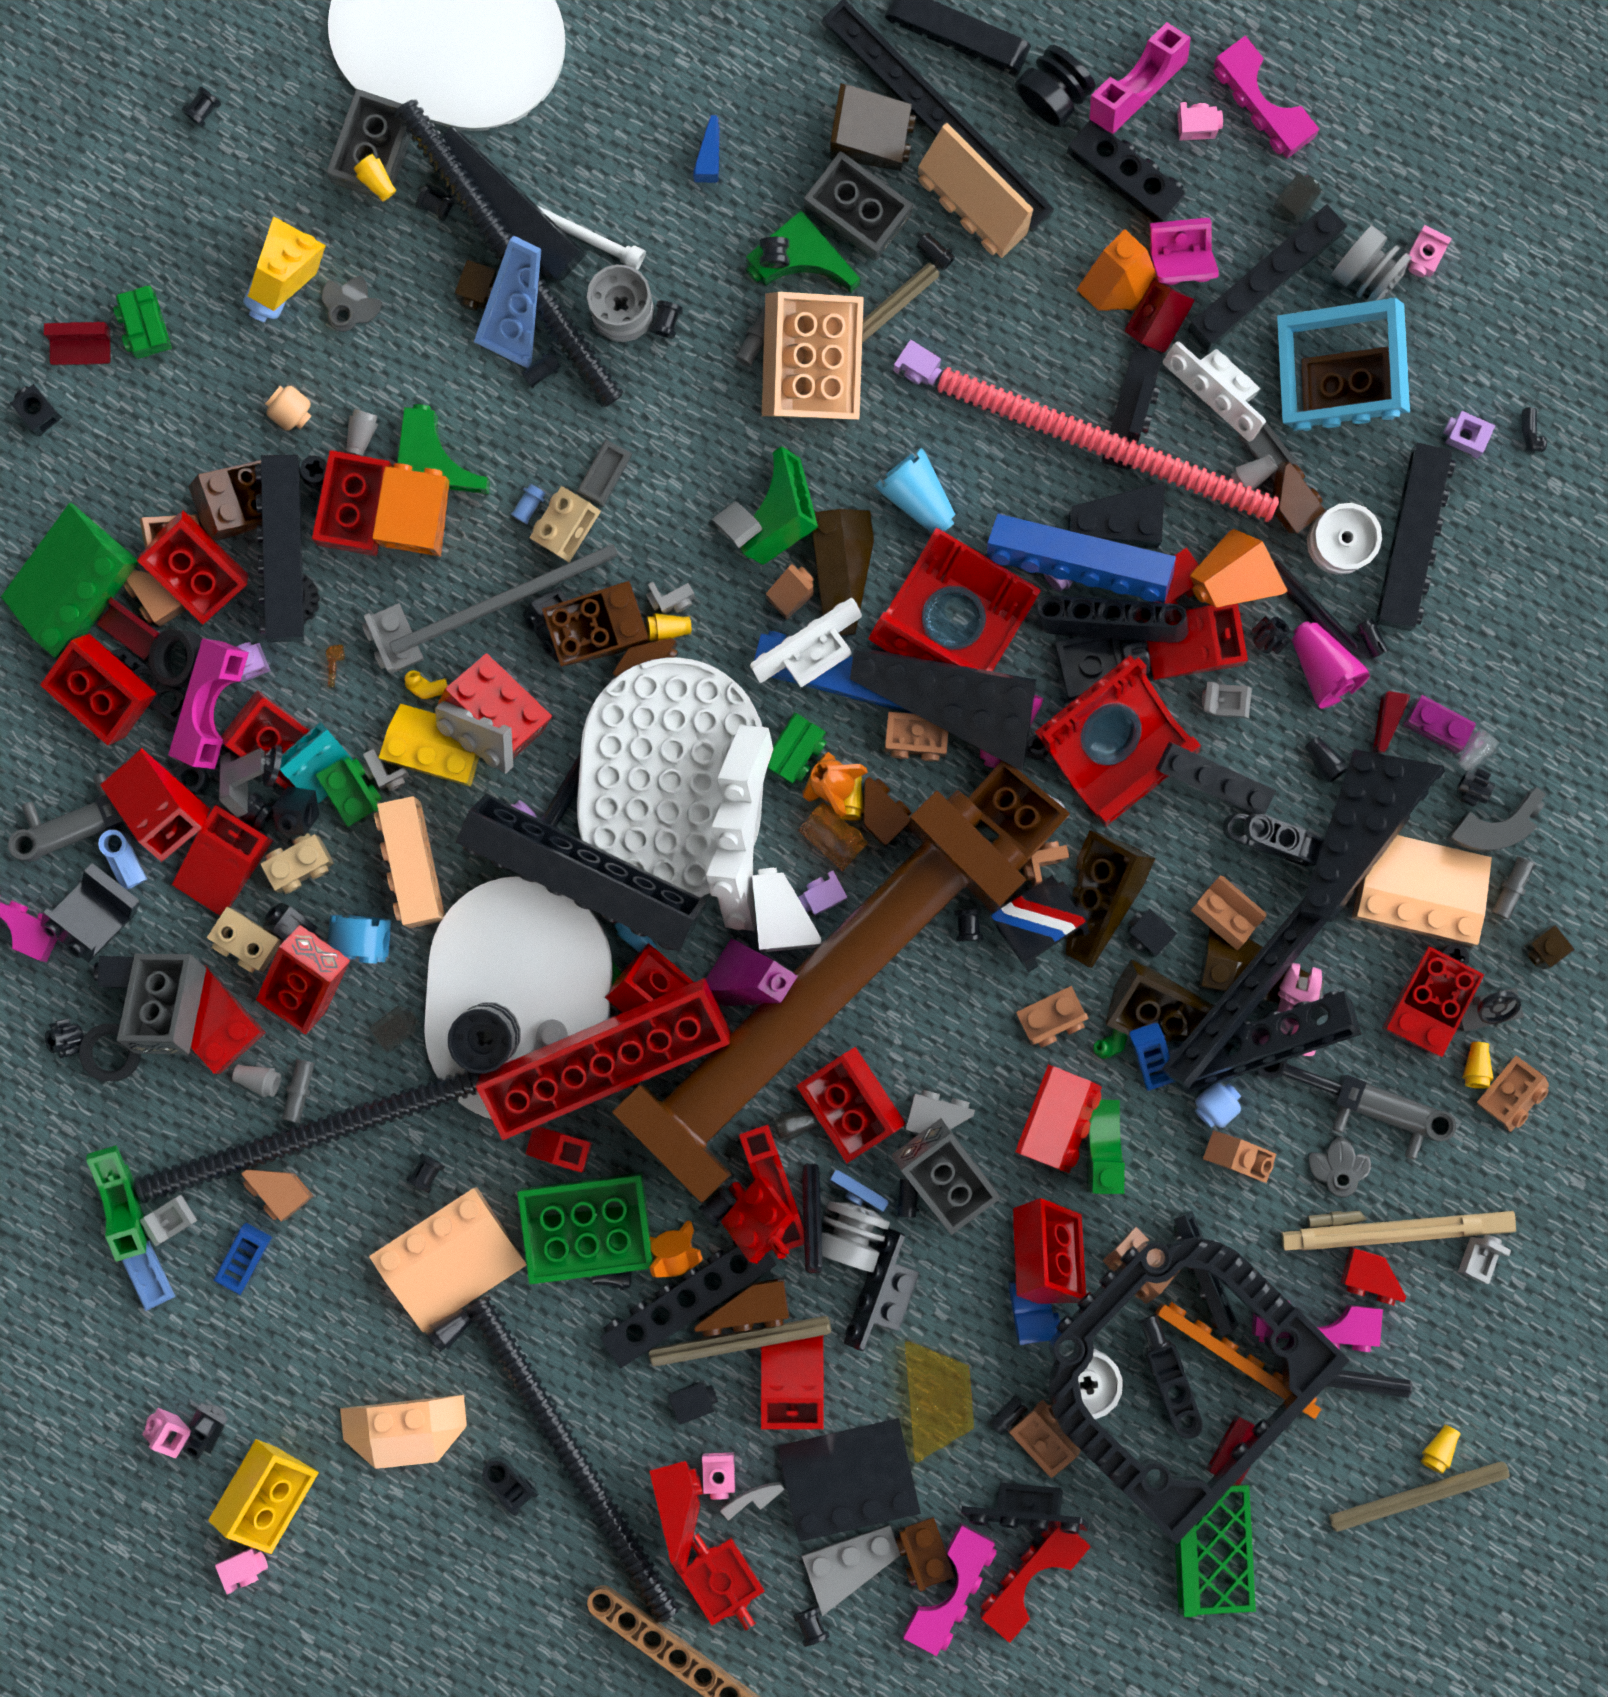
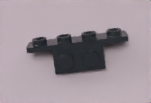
[1101,348,1162,470]
[844,1228,920,1352]
[961,1482,1089,1534]

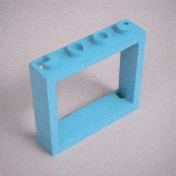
[1277,298,1410,431]

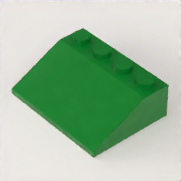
[1,503,139,658]
[517,1172,653,1285]

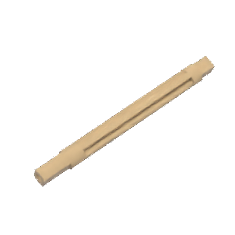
[1281,1211,1516,1250]

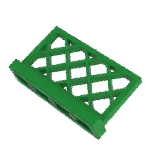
[1175,1484,1256,1617]

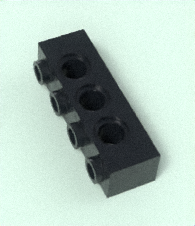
[1067,120,1186,223]

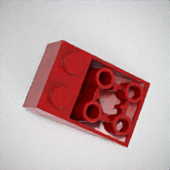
[1143,603,1248,681]
[100,748,210,862]
[172,805,274,916]
[1382,946,1485,1057]
[761,1335,824,1429]

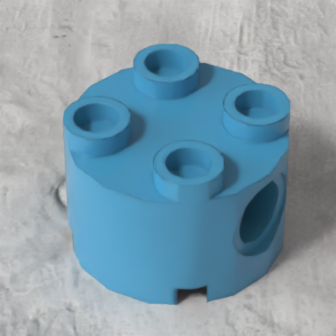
[327,915,391,964]

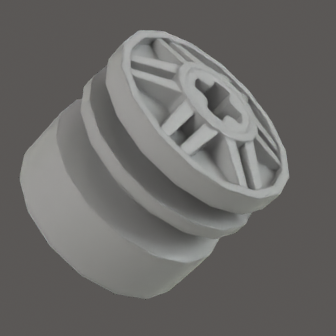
[1331,225,1412,302]
[587,264,654,342]
[821,1201,890,1272]

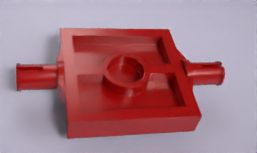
[721,1175,795,1264]
[680,1533,765,1630]

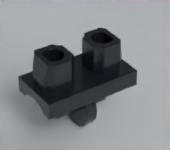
[183,1403,229,1459]

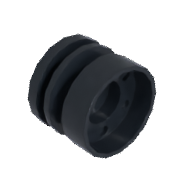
[1015,45,1096,127]
[448,1002,521,1074]

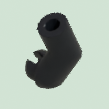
[1522,407,1547,453]

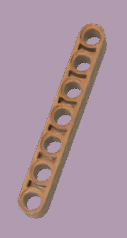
[587,1585,760,1697]

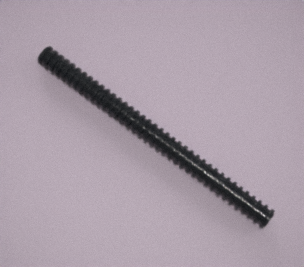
[395,99,623,407]
[134,1070,482,1203]
[466,1296,680,1623]

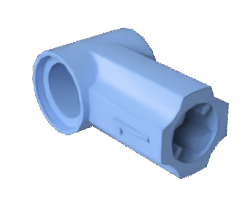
[98,830,148,890]

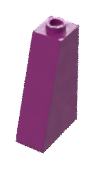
[706,938,797,1006]

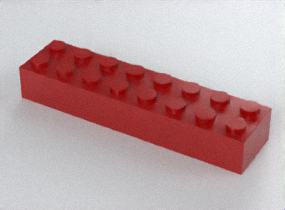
[475,978,731,1140]

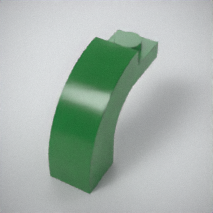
[86,1145,146,1262]

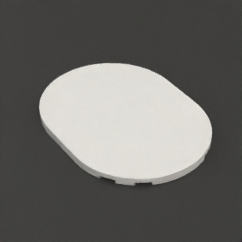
[328,0,566,131]
[577,658,763,897]
[425,876,612,1119]

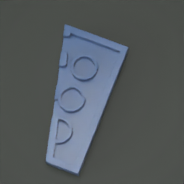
[474,236,541,368]

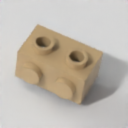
[529,486,601,562]
[261,833,334,894]
[207,907,283,973]

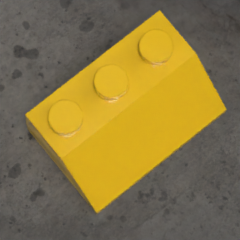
[379,703,480,787]
[208,1439,319,1554]

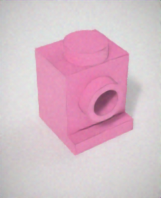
[1177,102,1223,141]
[1407,225,1452,277]
[142,1408,191,1458]
[702,1452,735,1500]
[215,1547,268,1594]

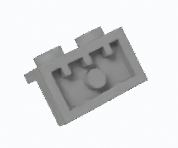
[362,603,424,674]

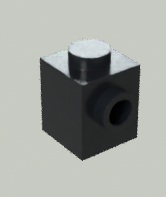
[1127,909,1177,957]

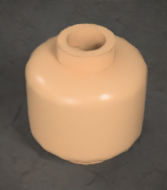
[265,386,312,431]

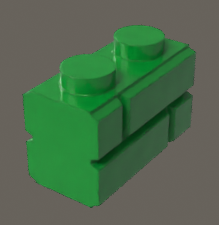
[113,286,172,359]
[767,712,827,786]

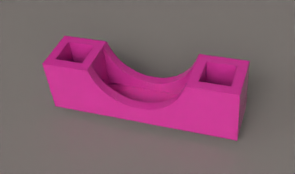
[1089,22,1191,134]
[1213,35,1319,159]
[168,638,249,769]
[0,895,57,962]
[1252,1301,1383,1352]
[903,1522,997,1656]

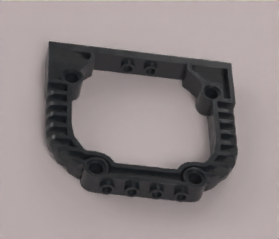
[1049,1238,1350,1544]

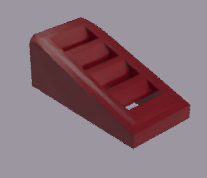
[1372,691,1410,754]

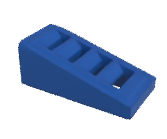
[693,115,720,183]
[1129,1023,1175,1091]
[213,1223,272,1295]

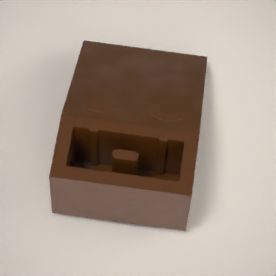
[188,460,263,541]
[542,581,649,667]
[695,1278,789,1336]

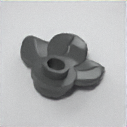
[322,275,382,332]
[1309,1136,1371,1198]

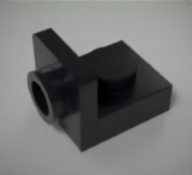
[263,903,318,941]

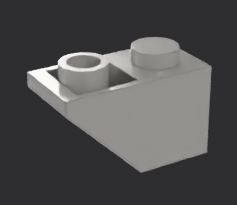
[905,1090,975,1134]

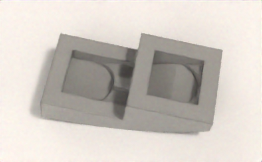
[711,501,762,548]
[720,1481,784,1521]

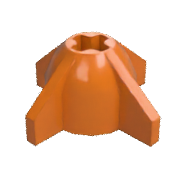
[802,752,868,817]
[649,1220,703,1278]

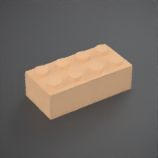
[374,796,445,928]

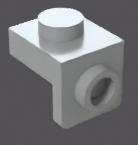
[646,582,695,614]
[1202,682,1252,718]
[362,749,409,791]
[140,1195,197,1246]
[1458,1235,1511,1284]

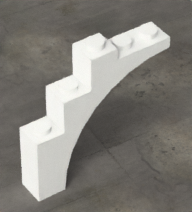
[706,725,773,931]

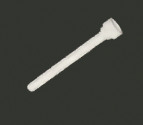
[538,206,646,270]

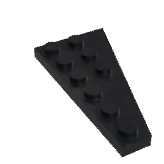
[850,647,1037,771]
[1301,749,1445,922]

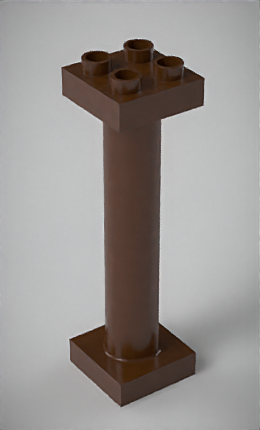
[612,790,1028,1203]

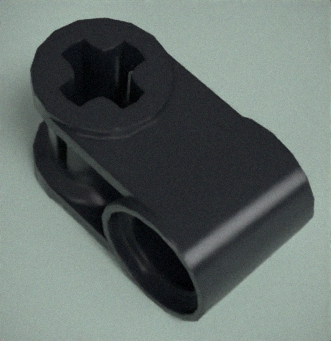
[482,1456,539,1516]

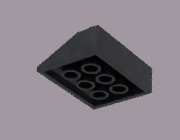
[778,1418,921,1542]

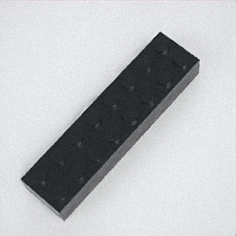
[455,794,707,952]

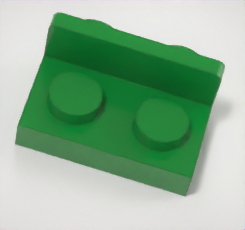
[315,755,382,827]

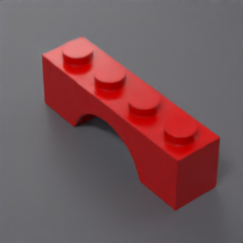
[739,1124,804,1249]
[980,1527,1091,1643]

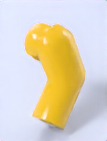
[404,670,448,699]

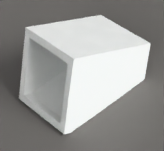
[752,868,821,953]

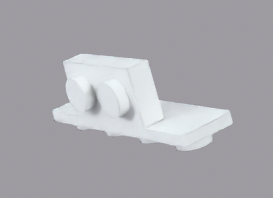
[1163,342,1266,442]
[750,598,862,687]

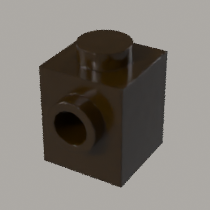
[455,260,497,311]
[1524,925,1575,970]

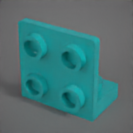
[280,722,353,804]

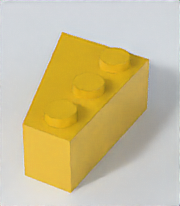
[247,216,326,311]

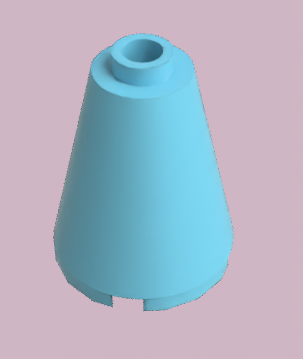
[874,448,955,533]

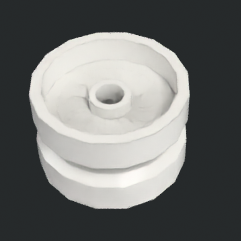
[1307,503,1382,575]
[1064,1349,1123,1419]

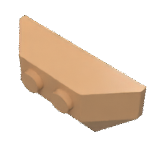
[340,1395,467,1469]

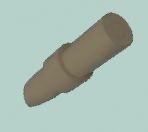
[1307,1211,1367,1228]

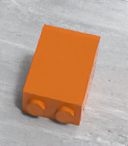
[373,463,449,557]

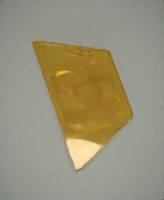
[904,1341,974,1462]

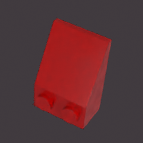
[221,690,310,789]
[191,965,266,1074]
[649,1461,704,1575]

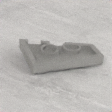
[435,701,514,774]
[802,1524,900,1616]

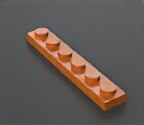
[1155,1302,1321,1419]

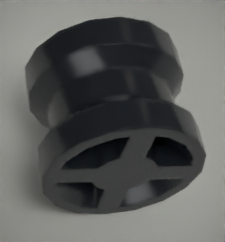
[760,237,790,268]
[239,792,274,831]

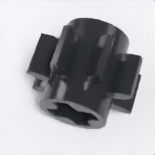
[1252,616,1291,654]
[1457,768,1495,807]
[45,1018,84,1058]

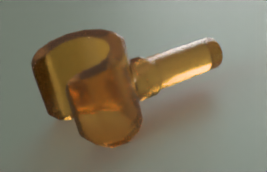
[326,644,346,688]

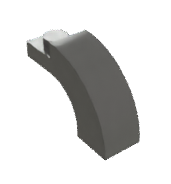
[1446,787,1546,852]

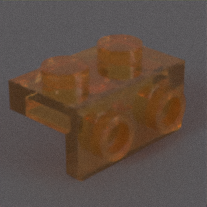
[798,802,868,871]

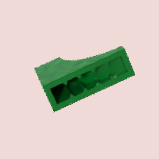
[746,211,860,293]
[397,404,490,494]
[740,446,818,565]
[1087,1099,1125,1194]

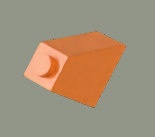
[1076,229,1157,311]
[1190,529,1287,608]

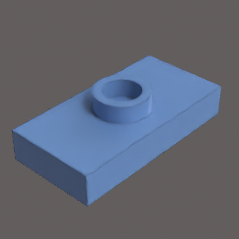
[828,1170,889,1214]
[122,1241,175,1311]

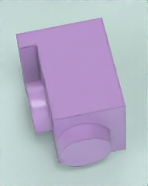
[893,339,942,386]
[1443,411,1495,459]
[237,642,271,682]
[798,871,847,916]

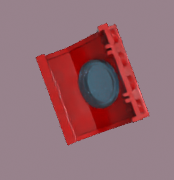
[868,527,1041,672]
[1035,655,1201,828]

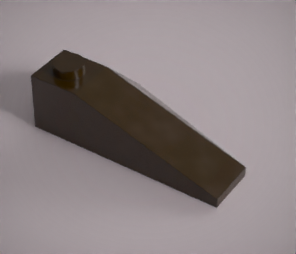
[812,509,874,636]
[1065,830,1156,968]
[1198,927,1324,1006]
[1105,959,1214,1042]

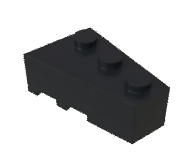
[1068,482,1165,548]

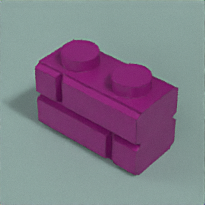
[1402,695,1476,754]

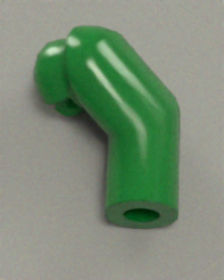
[1093,1029,1128,1059]

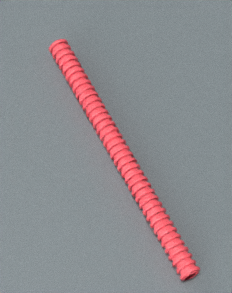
[937,367,1279,522]

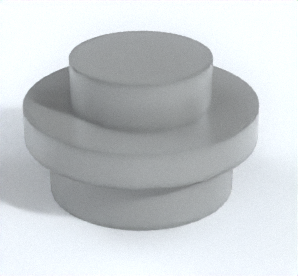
[536,1019,568,1047]

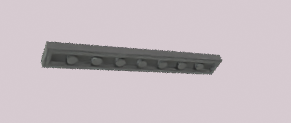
[389,544,618,655]

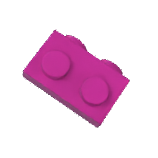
[1150,217,1219,285]

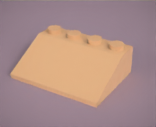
[918,123,1033,258]
[762,292,863,419]
[1352,835,1492,947]
[369,1187,527,1333]

